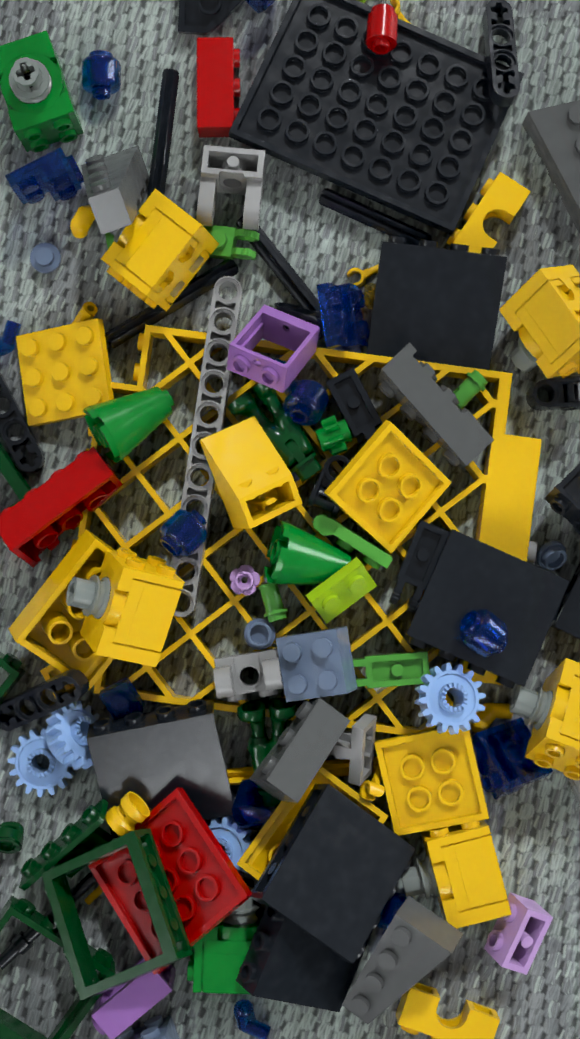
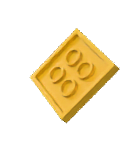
[16,318,114,427]
[324,420,452,554]
[374,728,489,836]

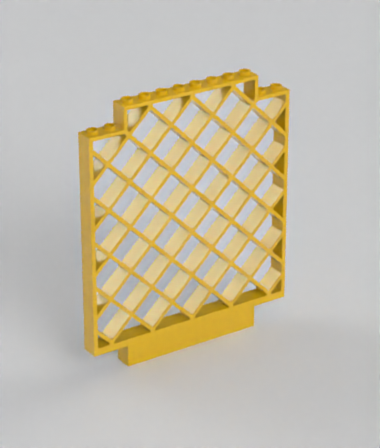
[71,324,542,735]

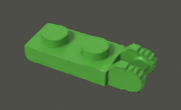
[204,225,260,260]
[312,513,393,570]
[353,651,430,689]

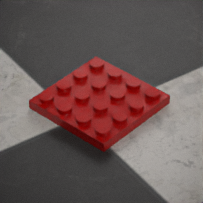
[88,788,252,975]

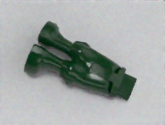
[228,383,322,483]
[237,698,297,807]

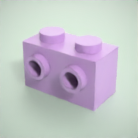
[484,892,553,975]

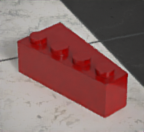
[0,446,123,568]

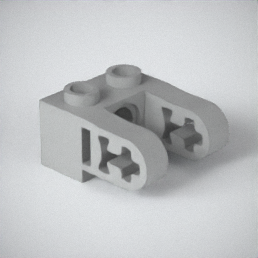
[196,145,265,231]
[213,648,283,702]

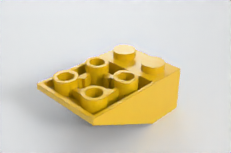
[199,416,303,529]

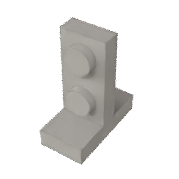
[330,713,377,786]

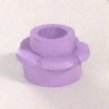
[229,565,260,596]

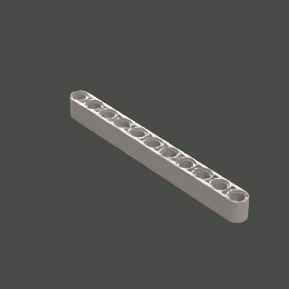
[172,276,243,617]

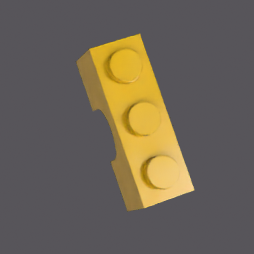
[446,172,531,253]
[396,982,500,1039]

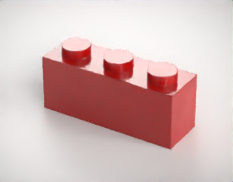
[197,37,241,138]

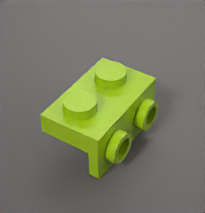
[305,557,377,624]

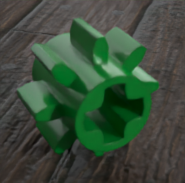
[315,415,353,456]

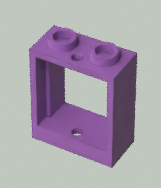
[227,304,320,393]
[91,957,176,1039]

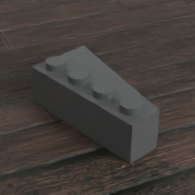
[81,145,149,235]
[377,342,494,469]
[342,896,463,1024]

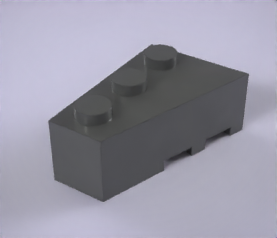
[249,698,351,803]

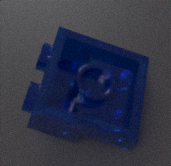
[5,147,84,205]
[317,283,369,350]
[471,717,553,800]

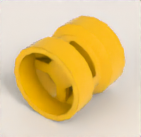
[105,791,150,836]

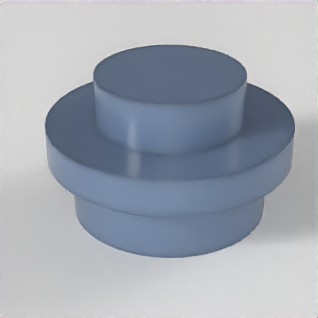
[30,243,61,274]
[536,541,567,571]
[244,618,275,650]

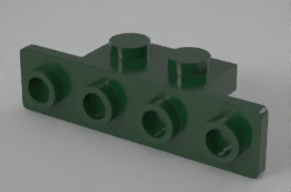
[19,799,112,891]

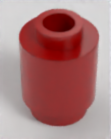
[366,4,398,55]

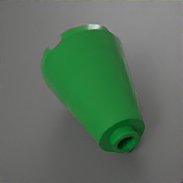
[83,387,175,465]
[264,521,351,585]

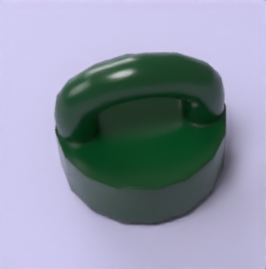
[0,821,24,854]

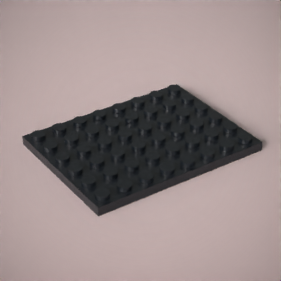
[229,0,524,236]

